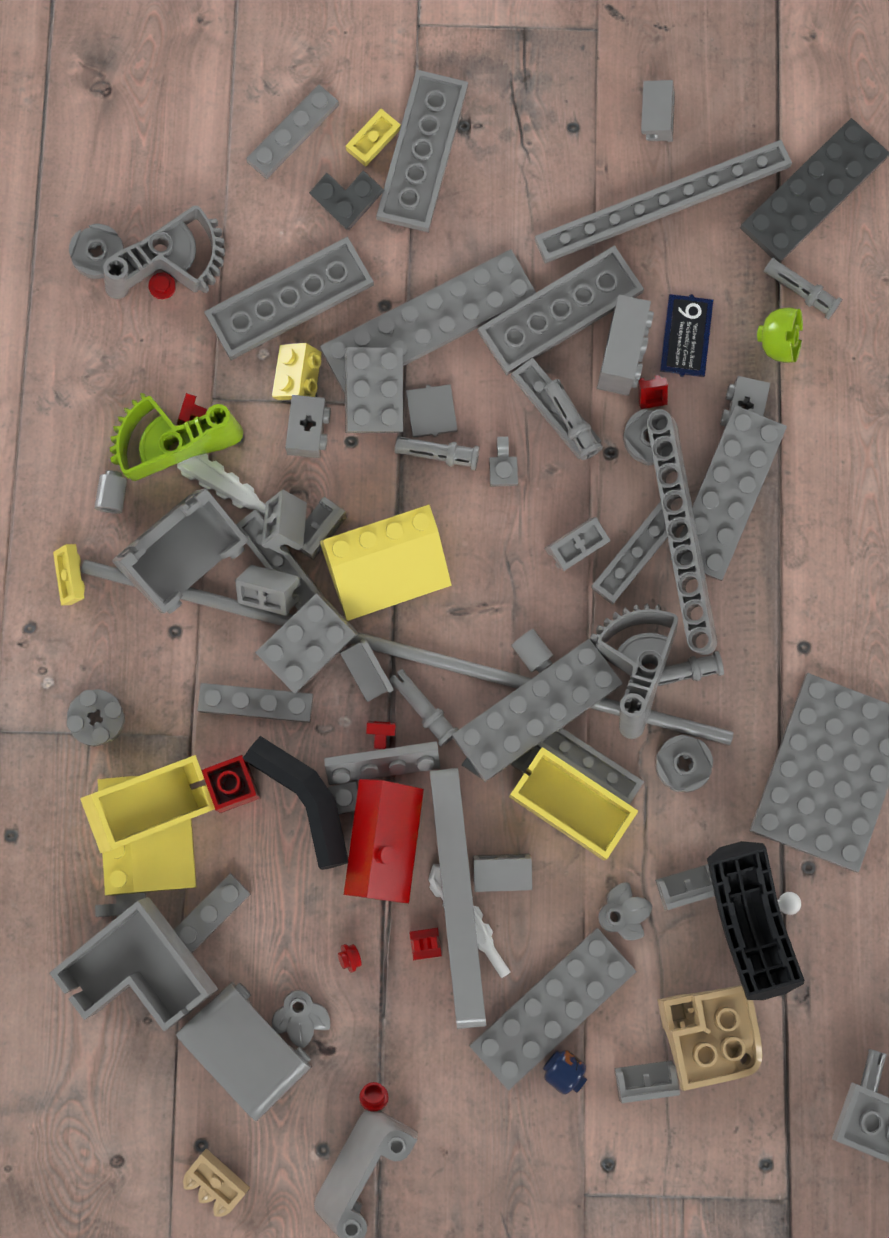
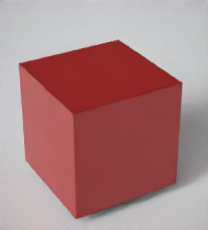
[201,755,260,813]

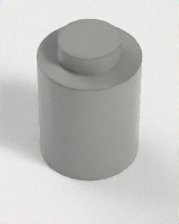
[95,470,127,514]
[511,629,554,673]

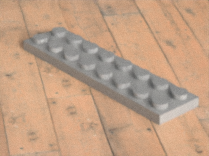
[320,249,536,394]

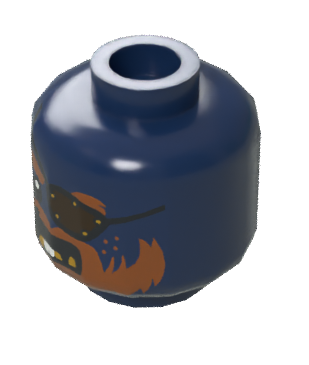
[543,1050,587,1095]

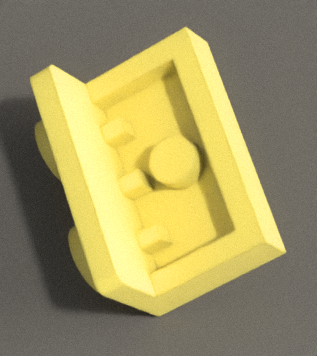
[272,343,321,400]

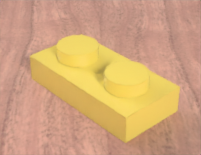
[345,109,401,167]
[53,544,85,606]

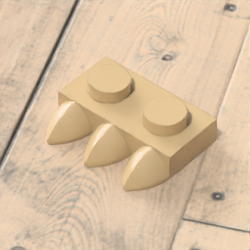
[183,1148,250,1217]

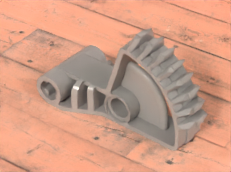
[103,206,225,299]
[590,603,678,739]

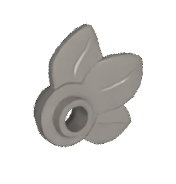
[598,882,652,941]
[272,990,330,1048]

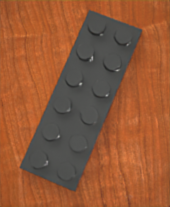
[740,118,889,263]

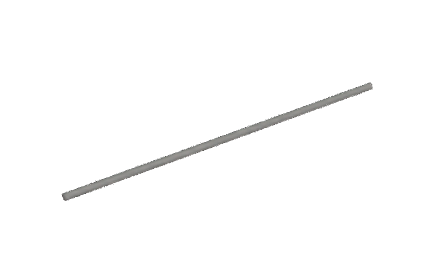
[81,559,734,745]

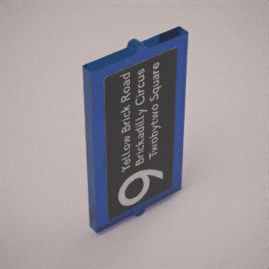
[660,294,714,377]

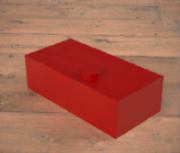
[343,779,424,904]

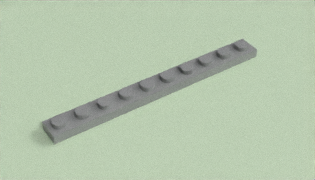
[535,140,792,263]

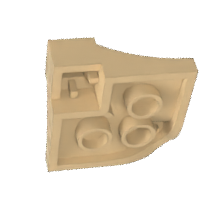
[657,985,763,1091]

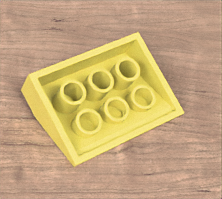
[320,505,452,621]
[97,776,197,896]

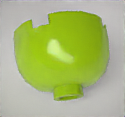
[757,307,803,363]

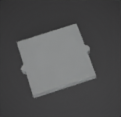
[406,384,457,438]

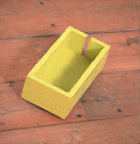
[509,747,638,861]
[80,755,215,853]

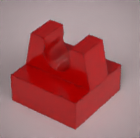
[638,375,668,409]
[176,393,207,426]
[366,721,396,749]
[409,927,442,961]

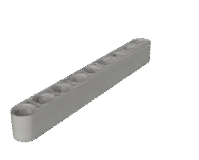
[647,409,717,655]
[430,768,486,1029]

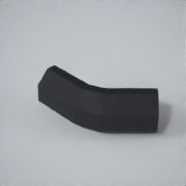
[243,736,348,870]
[707,841,805,1000]

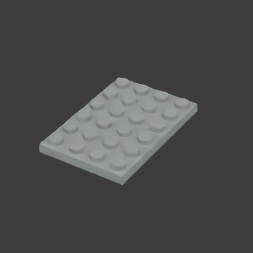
[749,673,889,873]

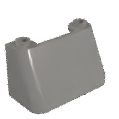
[112,489,249,614]
[176,982,312,1121]
[314,1110,418,1238]

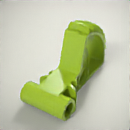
[109,393,244,481]

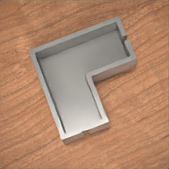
[49,897,219,1031]

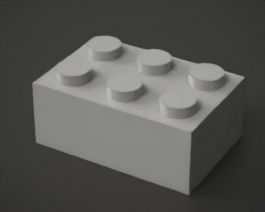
[597,294,654,396]
[345,347,403,433]
[255,593,359,694]

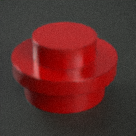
[148,272,176,300]
[338,944,362,973]
[359,1082,389,1112]

